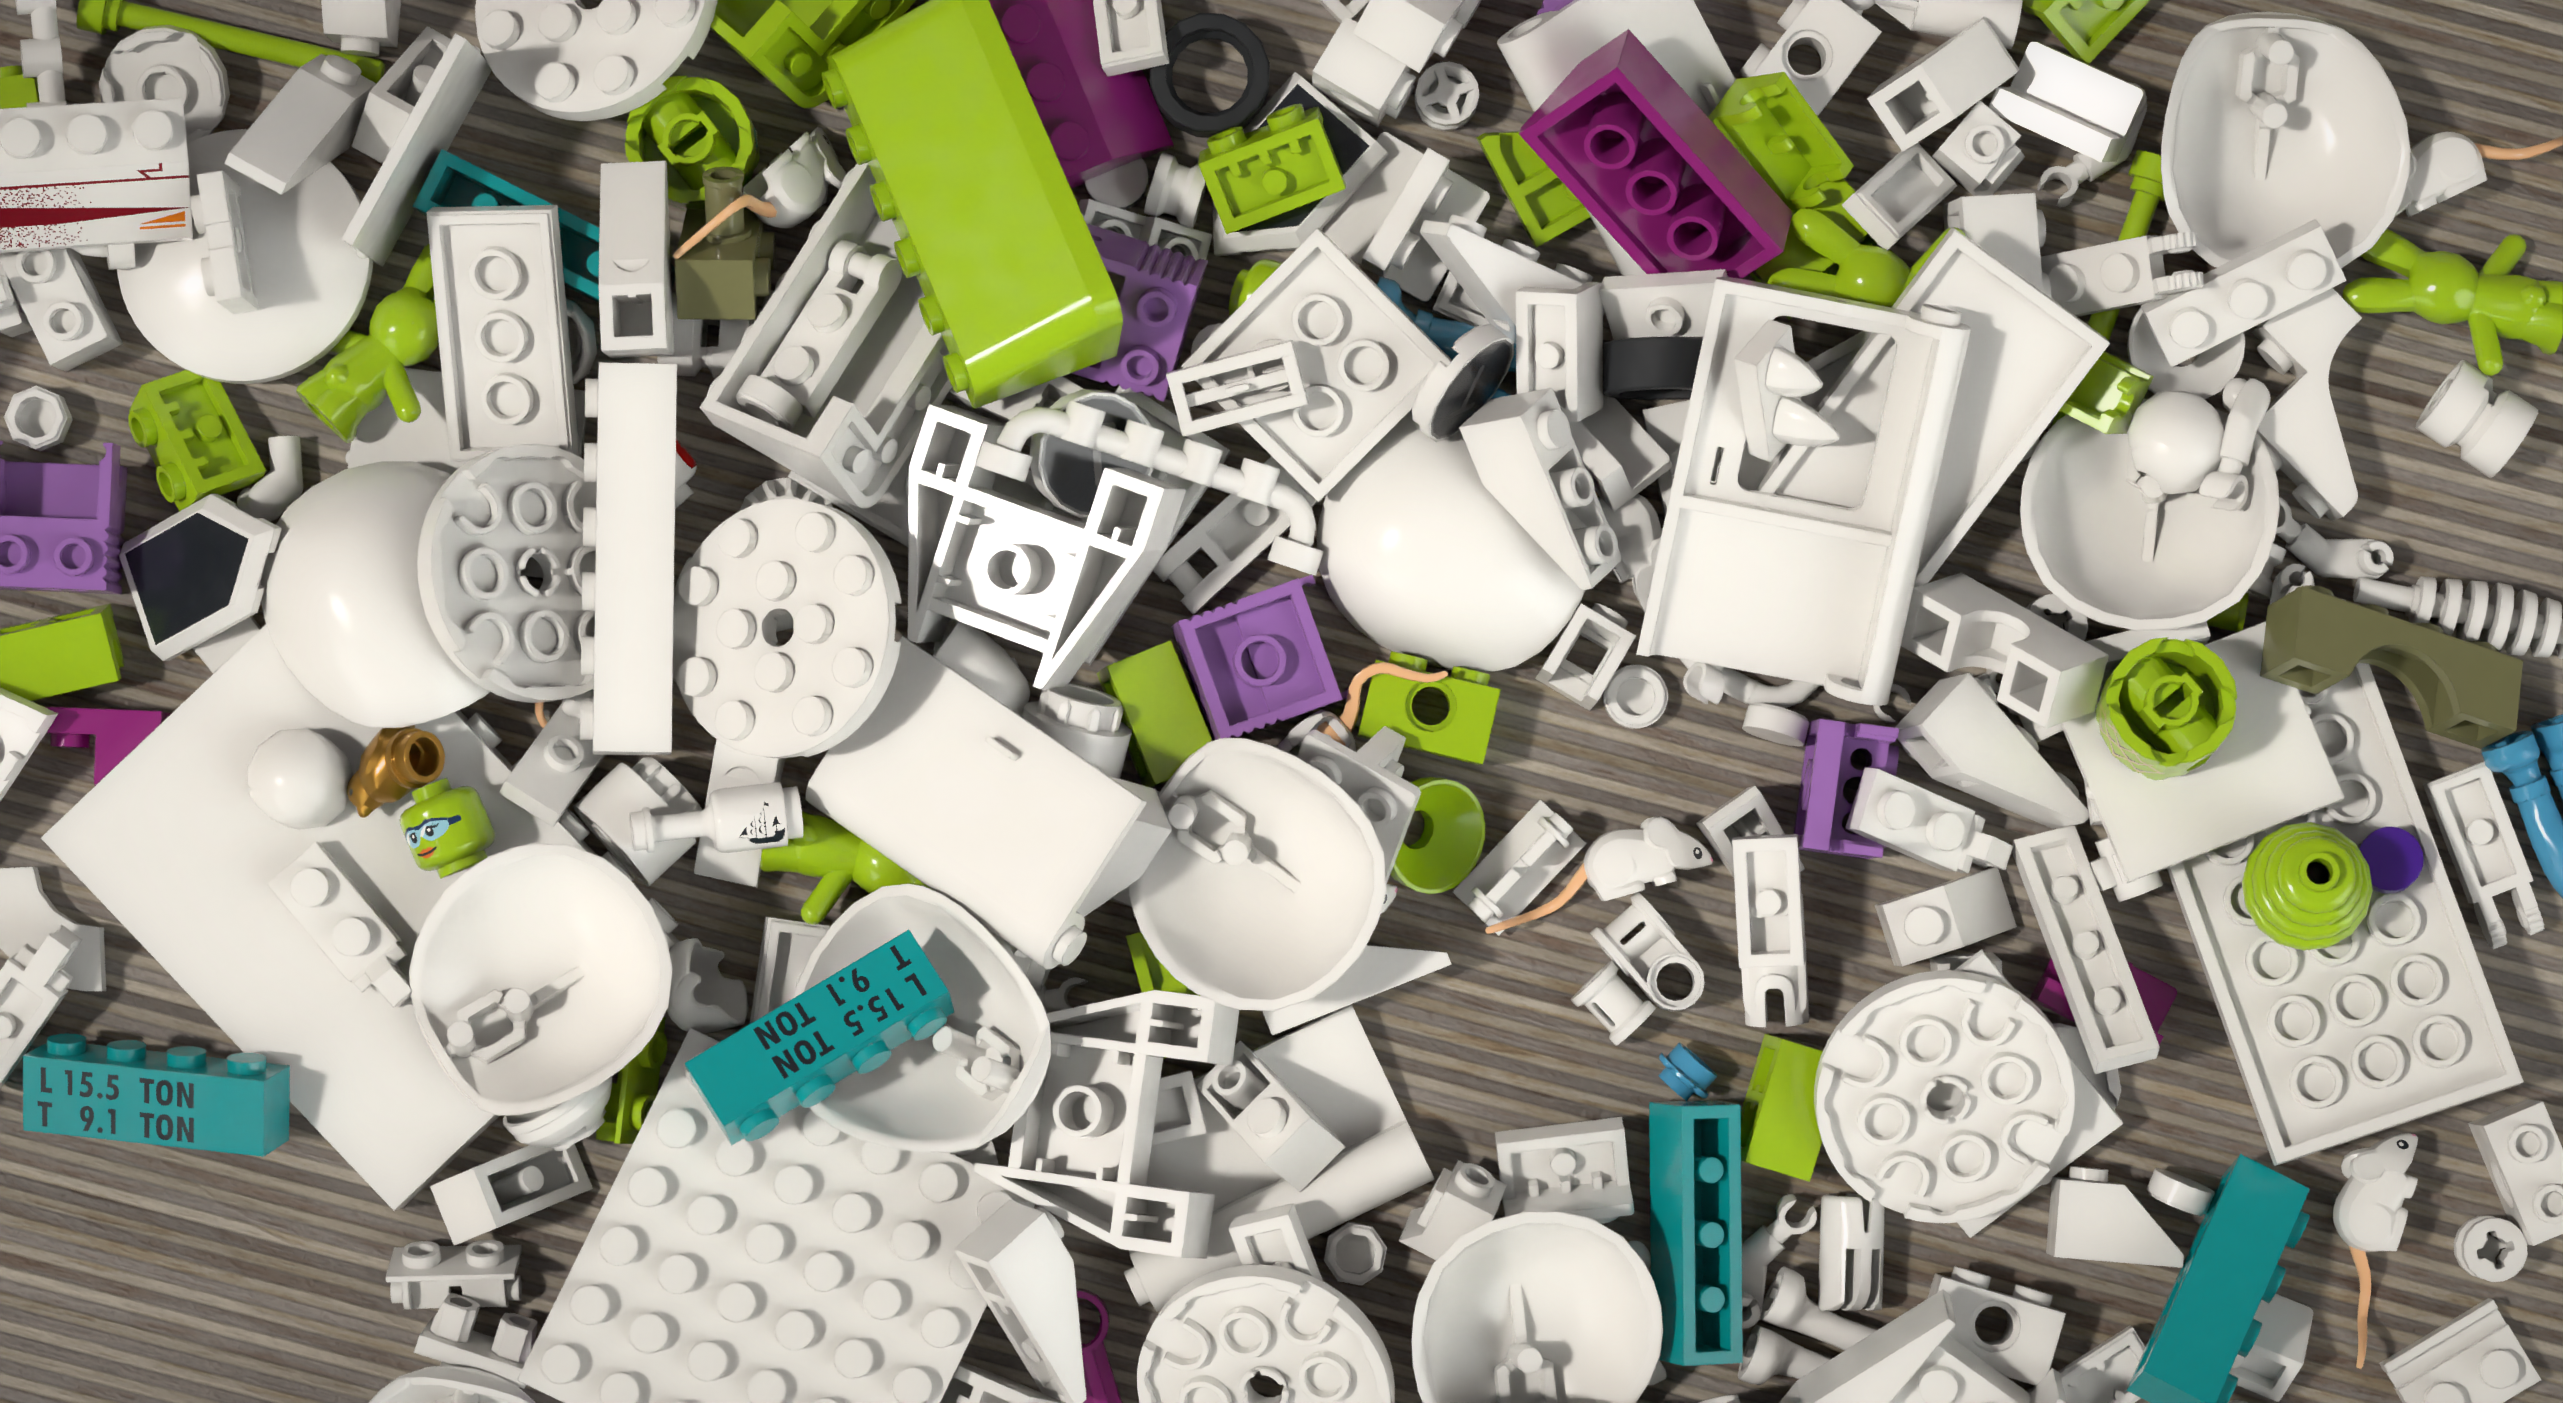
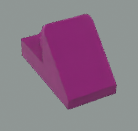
[45,707,172,786]

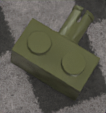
[675,167,776,320]

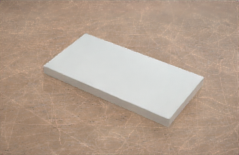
[1755,227,2110,588]

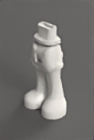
[1738,1266,1877,1385]

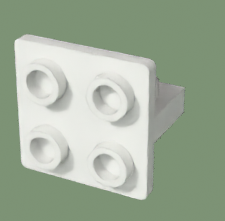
[1323,132,1490,303]
[1298,726,1421,884]

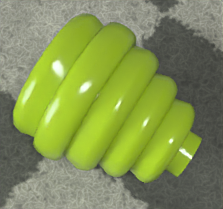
[2242,822,2373,951]

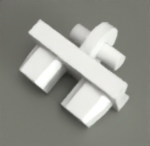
[414,1293,538,1389]

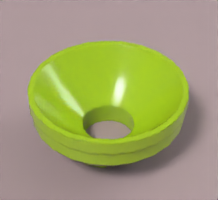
[1390,777,1485,894]

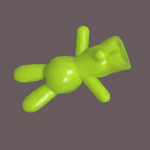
[1768,208,1966,308]
[2342,229,2563,376]
[296,244,439,443]
[760,811,932,925]

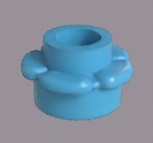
[1658,1042,1717,1101]

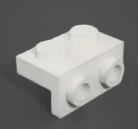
[1495,1117,1634,1224]

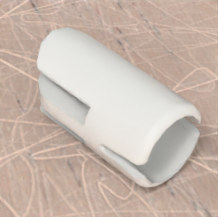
[1818,1193,1885,1311]

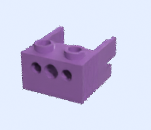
[1072,223,1208,401]
[0,441,127,595]
[1171,575,1349,741]
[1794,719,1899,859]

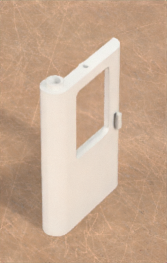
[1636,277,1971,706]

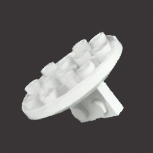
[117,129,373,384]

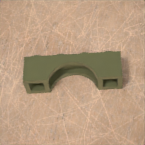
[2260,585,2523,749]

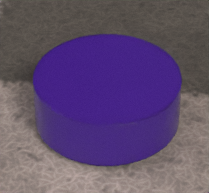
[2359,827,2424,894]

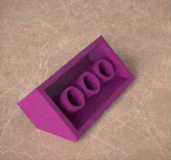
[989,0,1174,189]
[1519,29,1793,279]

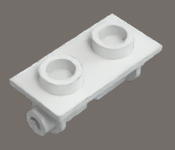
[1453,800,1587,936]
[386,1240,522,1310]

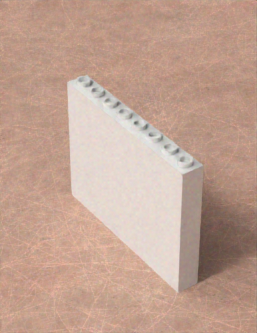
[41,624,680,1211]

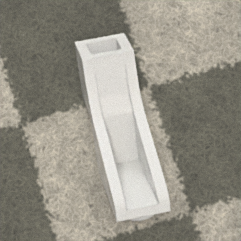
[2252,288,2362,521]

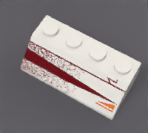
[0,98,193,253]

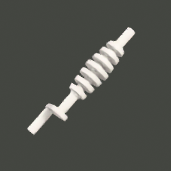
[2353,576,2563,659]

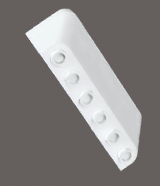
[699,162,952,508]

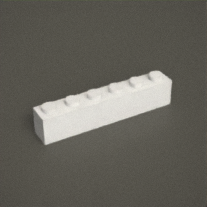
[580,362,677,755]

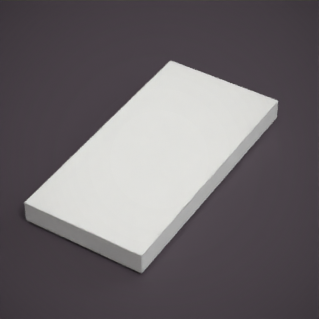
[426,205,580,463]

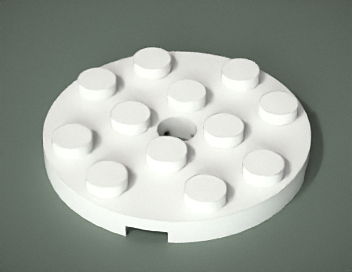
[475,0,718,121]
[417,444,597,703]
[673,499,902,759]
[1814,970,2075,1223]
[1137,1264,1395,1403]

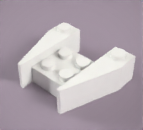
[908,404,1186,689]
[974,990,1239,1259]
[1779,1289,2067,1403]

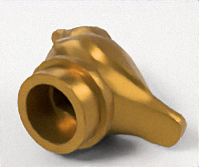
[346,725,445,818]

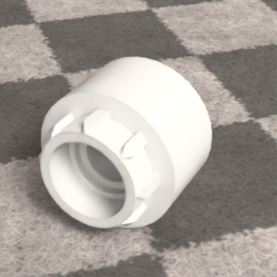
[1022,683,1132,779]
[573,757,702,887]

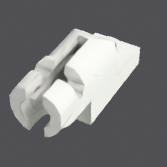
[1732,834,1810,1027]

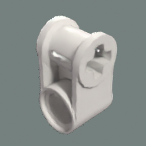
[1590,892,1705,1012]

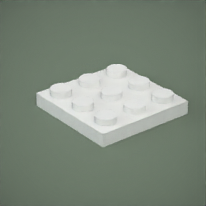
[1181,227,1452,502]

